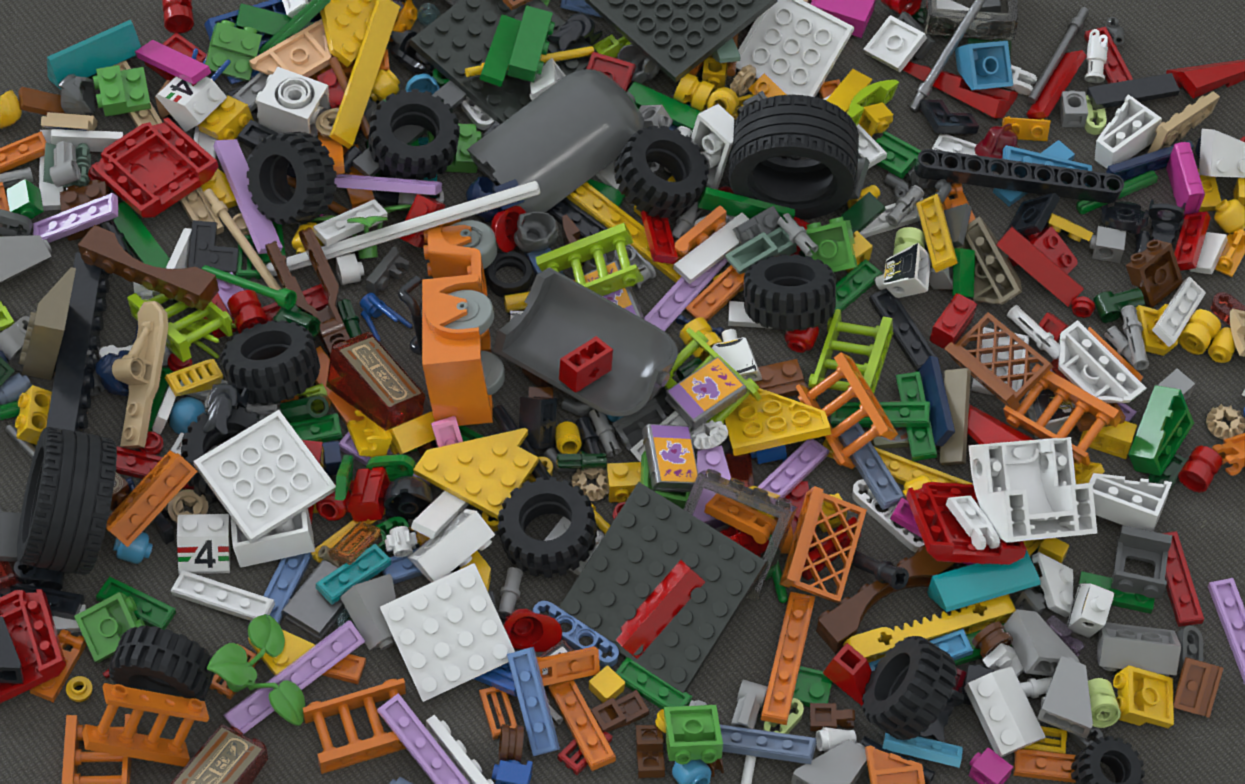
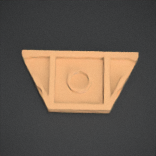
[249,19,331,77]

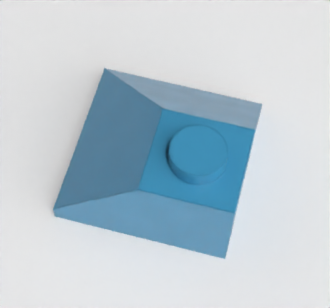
[955,41,1013,90]

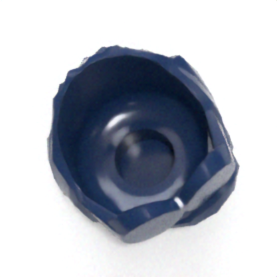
[466,176,503,222]
[95,350,129,396]

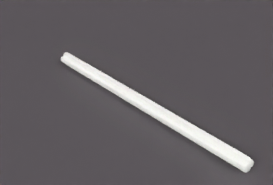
[266,181,540,277]

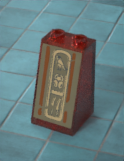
[326,332,425,431]
[170,724,268,784]

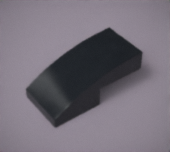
[153,505,175,545]

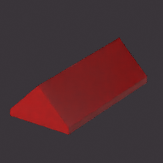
[616,560,706,659]

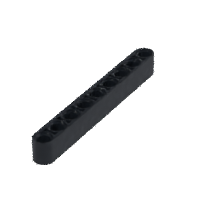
[914,149,1124,204]

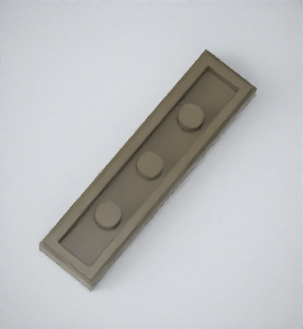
[940,368,971,466]

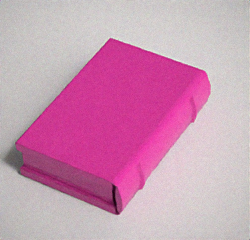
[1166,142,1205,219]

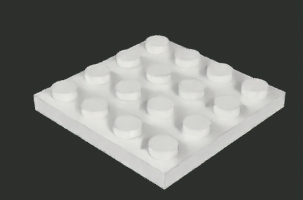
[736,0,854,97]
[194,410,336,543]
[380,563,515,702]

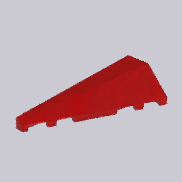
[1166,59,1245,99]
[903,62,1018,118]
[967,404,1035,444]

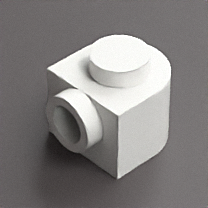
[336,253,364,285]

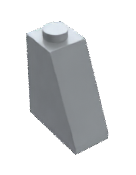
[0,235,52,284]
[340,574,396,651]
[1003,609,1079,676]
[1037,656,1093,738]
[791,739,867,784]

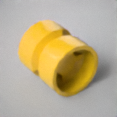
[673,73,715,112]
[1178,309,1221,355]
[679,317,722,362]

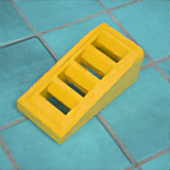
[165,359,223,397]

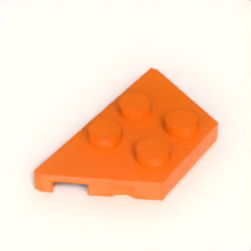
[865,746,925,784]

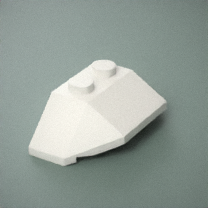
[1058,320,1146,403]

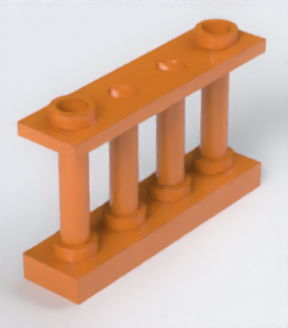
[796,352,898,469]
[1003,363,1121,467]
[303,678,406,774]
[82,683,209,767]
[62,714,137,784]

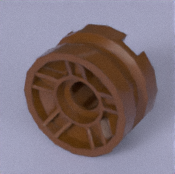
[972,621,1013,658]
[499,724,524,762]

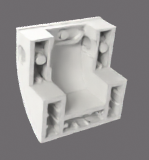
[969,437,1097,542]

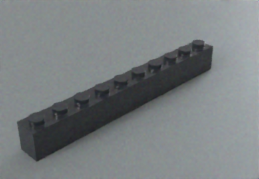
[46,252,110,433]

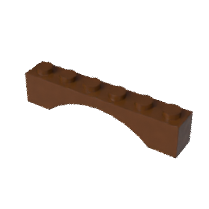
[78,225,219,311]
[816,545,955,654]

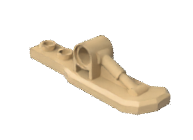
[112,301,168,449]

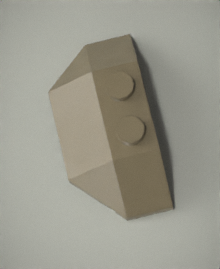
[957,216,1022,305]

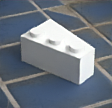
[1095,95,1162,169]
[1199,129,1245,178]
[1089,473,1172,532]

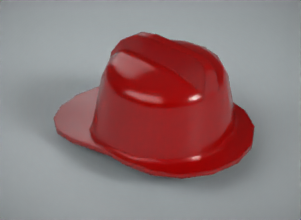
[491,206,526,253]
[503,609,562,652]

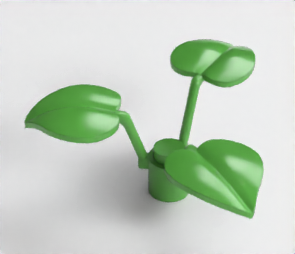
[311,204,412,259]
[207,614,305,726]

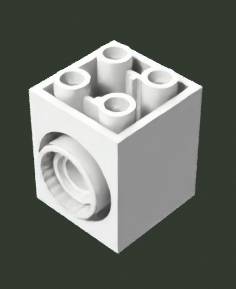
[255,67,330,137]

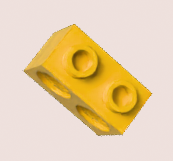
[15,385,52,445]

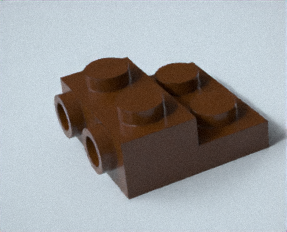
[60,180,114,241]
[1126,240,1183,308]

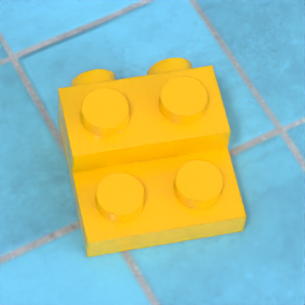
[1113,665,1174,728]

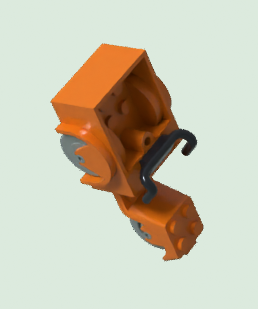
[398,219,505,426]

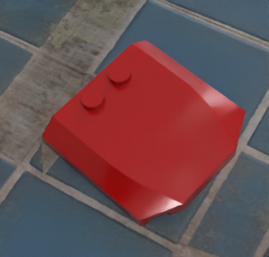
[92,118,219,217]
[906,482,1027,565]
[0,589,67,703]

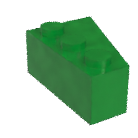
[507,5,555,82]
[1128,385,1194,476]

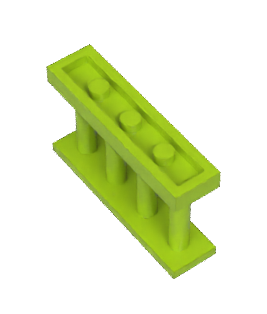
[535,223,644,296]
[127,293,233,362]
[808,309,893,405]
[664,327,761,424]

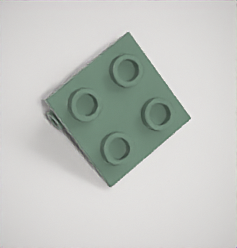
[43,143,91,187]

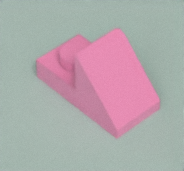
[431,416,463,447]

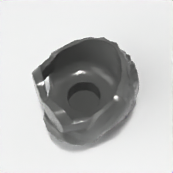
[617,44,660,83]
[58,74,96,115]
[514,212,559,253]

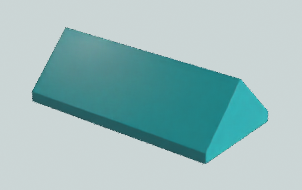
[47,20,141,89]
[927,550,1041,612]

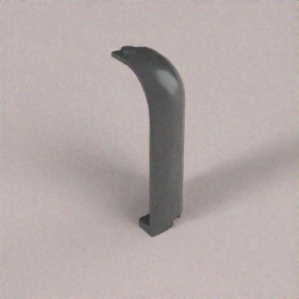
[467,69,644,213]
[493,267,678,416]

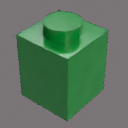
[6,179,44,219]

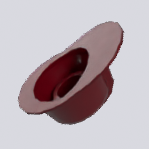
[975,123,1019,159]

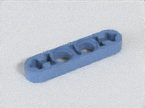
[533,601,619,668]

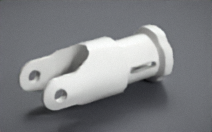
[1085,29,1108,83]

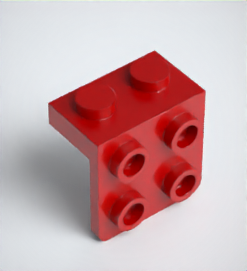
[1009,226,1078,290]

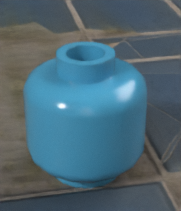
[113,531,153,564]
[672,760,711,784]

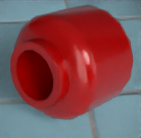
[784,326,819,353]
[316,484,351,521]

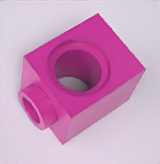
[969,747,1013,784]

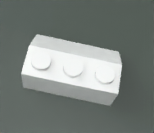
[691,104,734,190]
[230,508,315,568]
[408,509,495,582]
[964,666,1046,757]

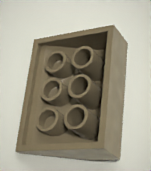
[19,267,76,380]

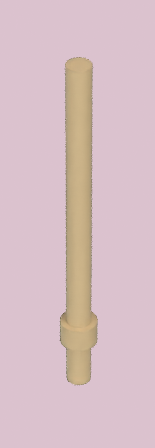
[203,189,282,290]

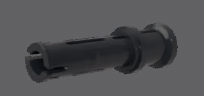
[846,550,909,590]

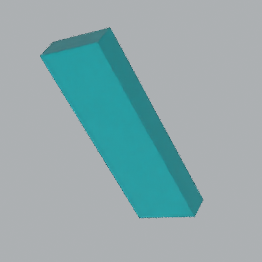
[315,544,391,605]

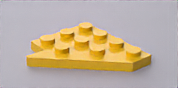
[320,0,377,68]
[724,388,831,456]
[413,428,539,519]

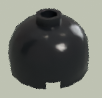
[384,476,434,523]

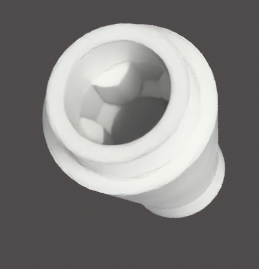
[815,727,856,753]

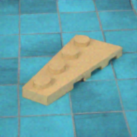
[1147,91,1220,154]

